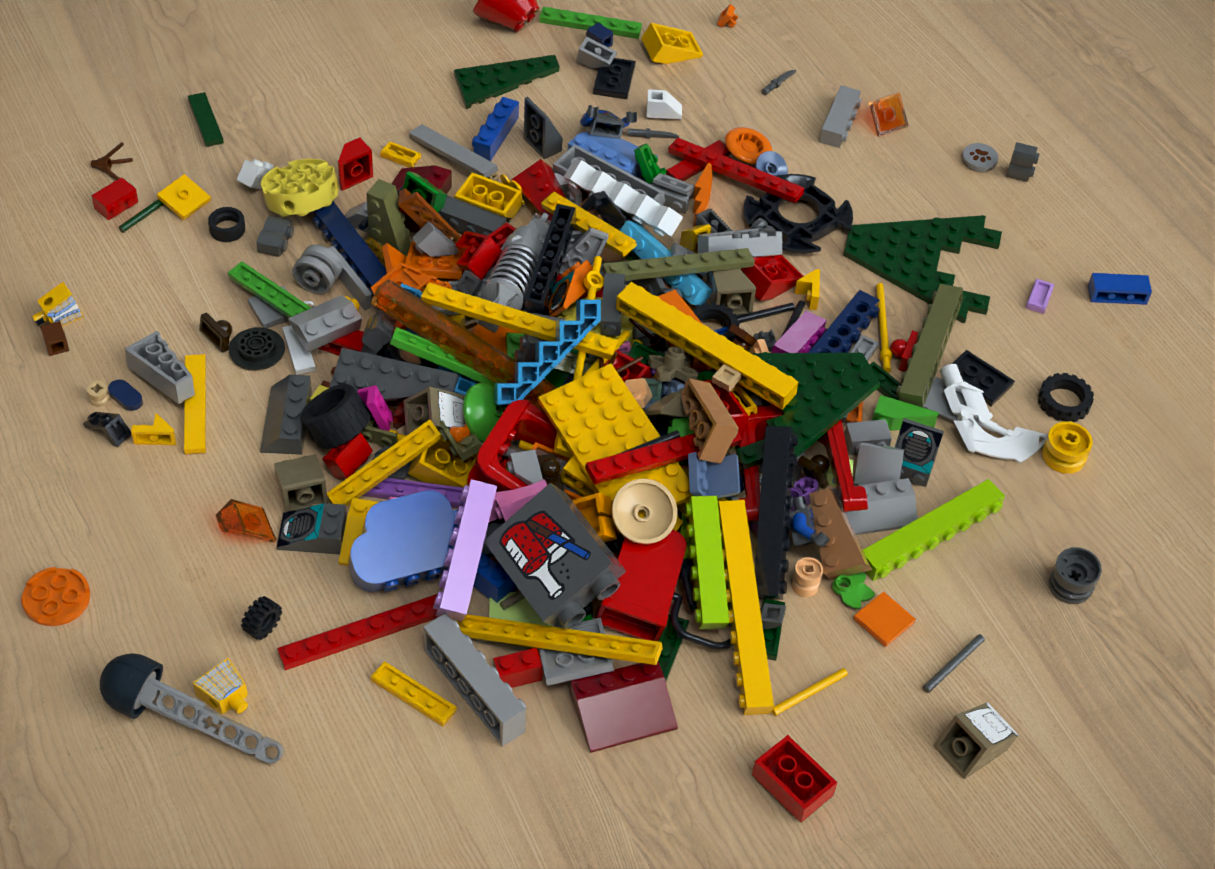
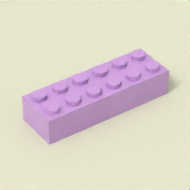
[433,479,497,622]

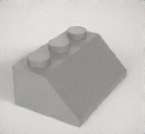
[288,295,362,353]

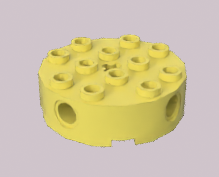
[260,158,339,217]

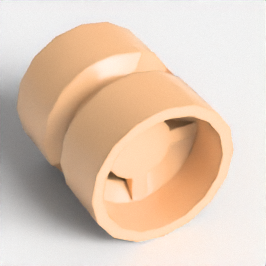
[791,557,823,597]

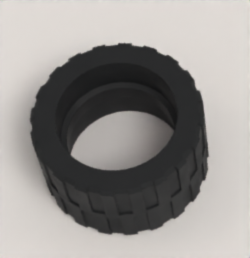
[300,384,371,449]

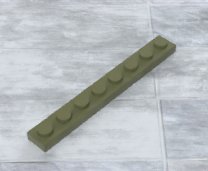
[602,248,755,281]

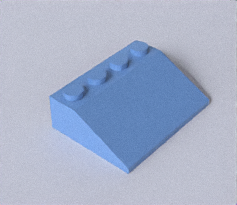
[568,131,658,177]

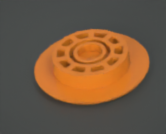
[725,127,773,164]

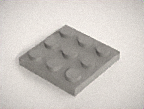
[539,618,614,686]

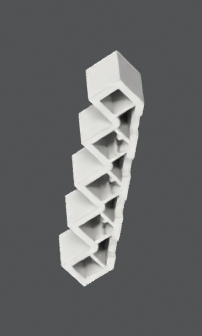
[563,158,683,237]

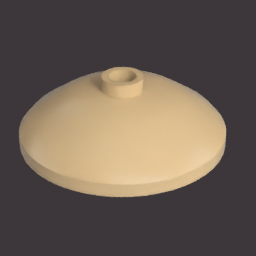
[612,479,677,544]

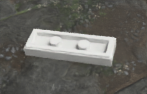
[282,326,316,375]

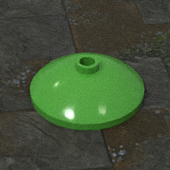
[463,383,507,443]

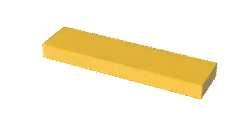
[370,661,457,727]

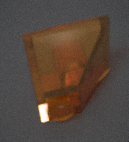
[869,92,909,136]
[215,499,276,543]

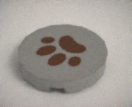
[962,143,998,172]

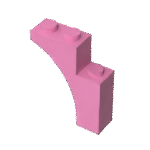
[488,479,547,523]

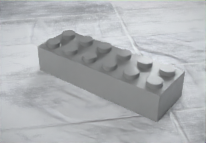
[553,144,665,227]
[423,613,526,747]

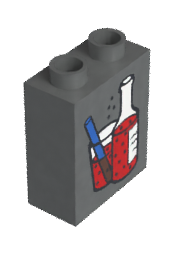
[484,483,626,629]

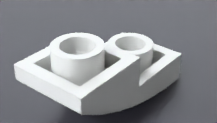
[554,173,582,206]

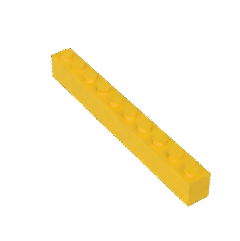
[616,282,798,410]
[718,500,774,715]

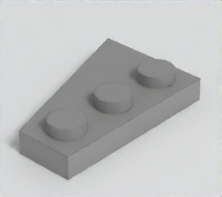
[559,227,608,274]

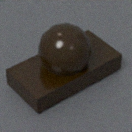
[199,312,232,353]
[537,454,564,491]
[798,454,830,489]

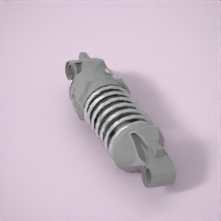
[477,213,551,333]

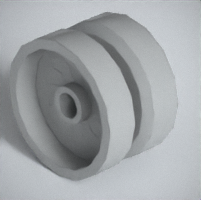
[292,245,343,295]

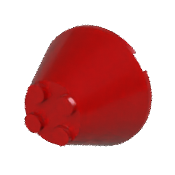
[473,0,540,32]

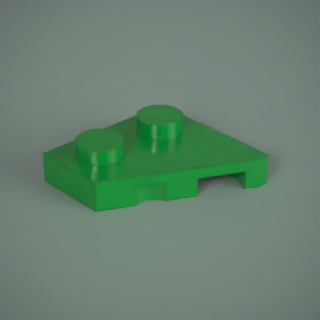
[634,143,667,184]

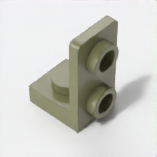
[361,412,398,447]
[439,420,482,461]

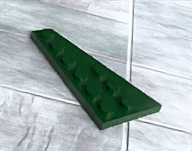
[454,55,560,109]

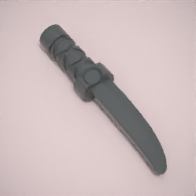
[761,70,796,95]
[628,128,679,138]

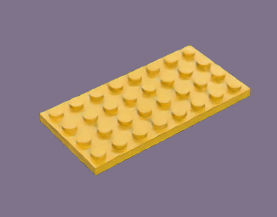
[538,363,693,518]

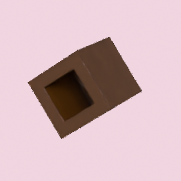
[40,321,69,356]

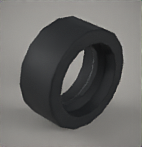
[208,207,246,242]

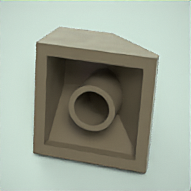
[643,388,690,421]

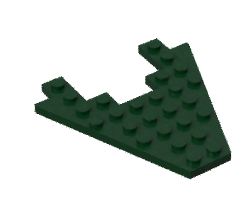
[843,215,1002,323]
[697,352,880,469]

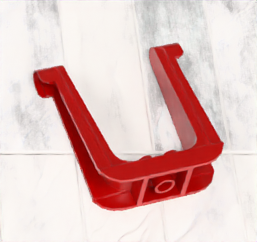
[467,400,557,492]
[738,405,868,522]

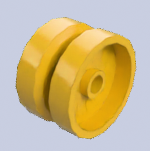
[1042,422,1093,474]

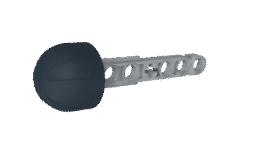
[100,653,284,764]

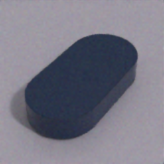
[108,379,143,411]

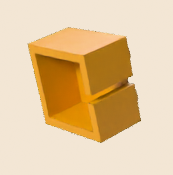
[572,493,617,543]

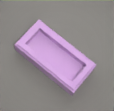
[1026,279,1054,314]

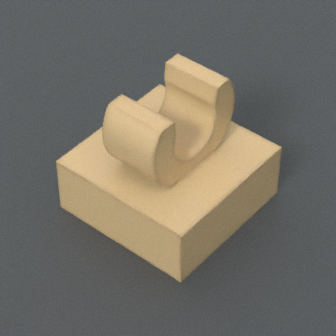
[712,364,741,393]

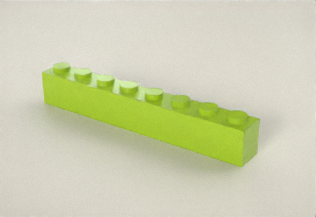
[863,479,1005,581]

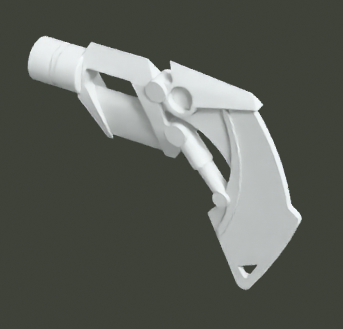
[940,364,1048,463]

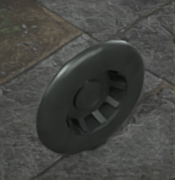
[229,327,285,370]

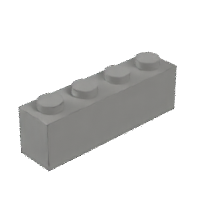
[820,85,862,148]

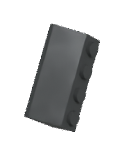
[260,374,312,455]

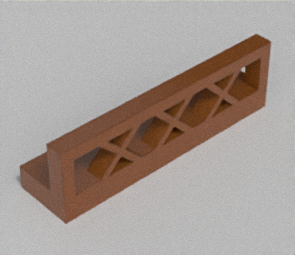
[398,188,461,244]

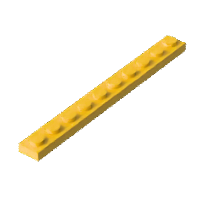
[421,283,619,360]
[456,614,663,665]

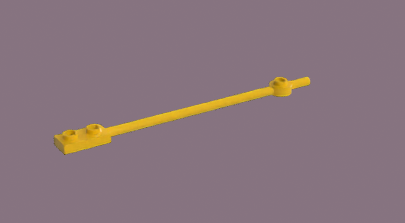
[553,256,604,458]

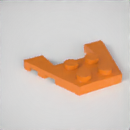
[371,262,453,330]

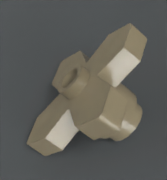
[647,347,698,382]

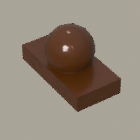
[729,324,757,351]

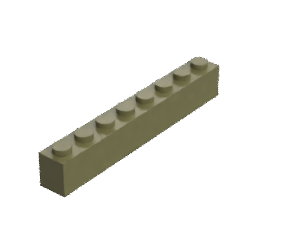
[896,284,963,408]

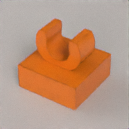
[717,4,738,28]

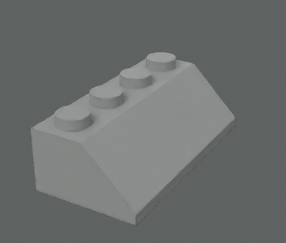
[831,478,917,535]

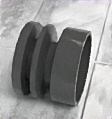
[1049,547,1102,604]

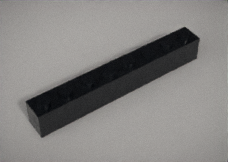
[755,426,798,600]

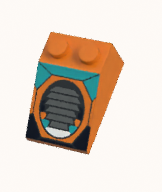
[545,260,593,317]

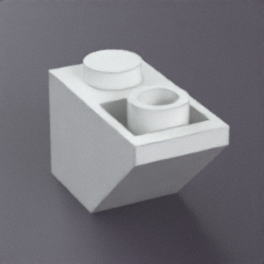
[646,89,682,119]
[237,159,274,190]

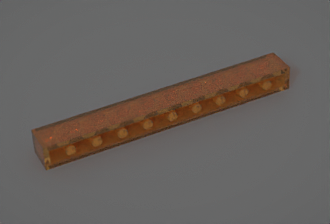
[371,279,558,411]

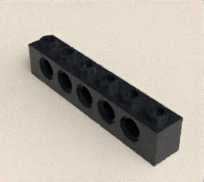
[524,204,576,315]

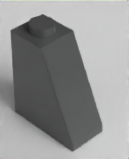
[600,273,625,336]

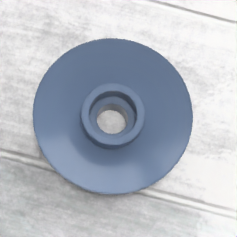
[755,151,788,176]

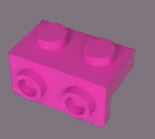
[357,385,393,431]

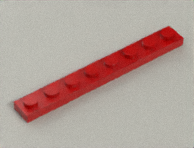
[668,138,804,203]
[585,432,743,485]
[277,594,438,671]

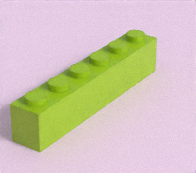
[685,496,729,629]

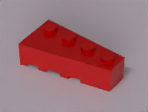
[511,159,566,221]

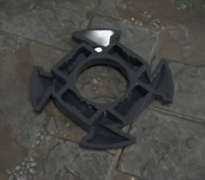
[743,174,853,253]

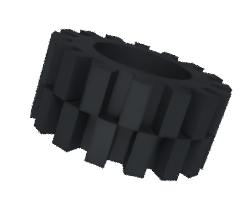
[241,596,282,640]

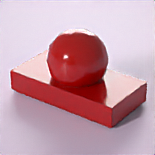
[890,330,919,372]

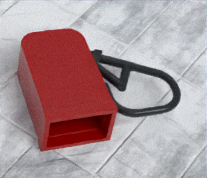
[595,530,734,650]

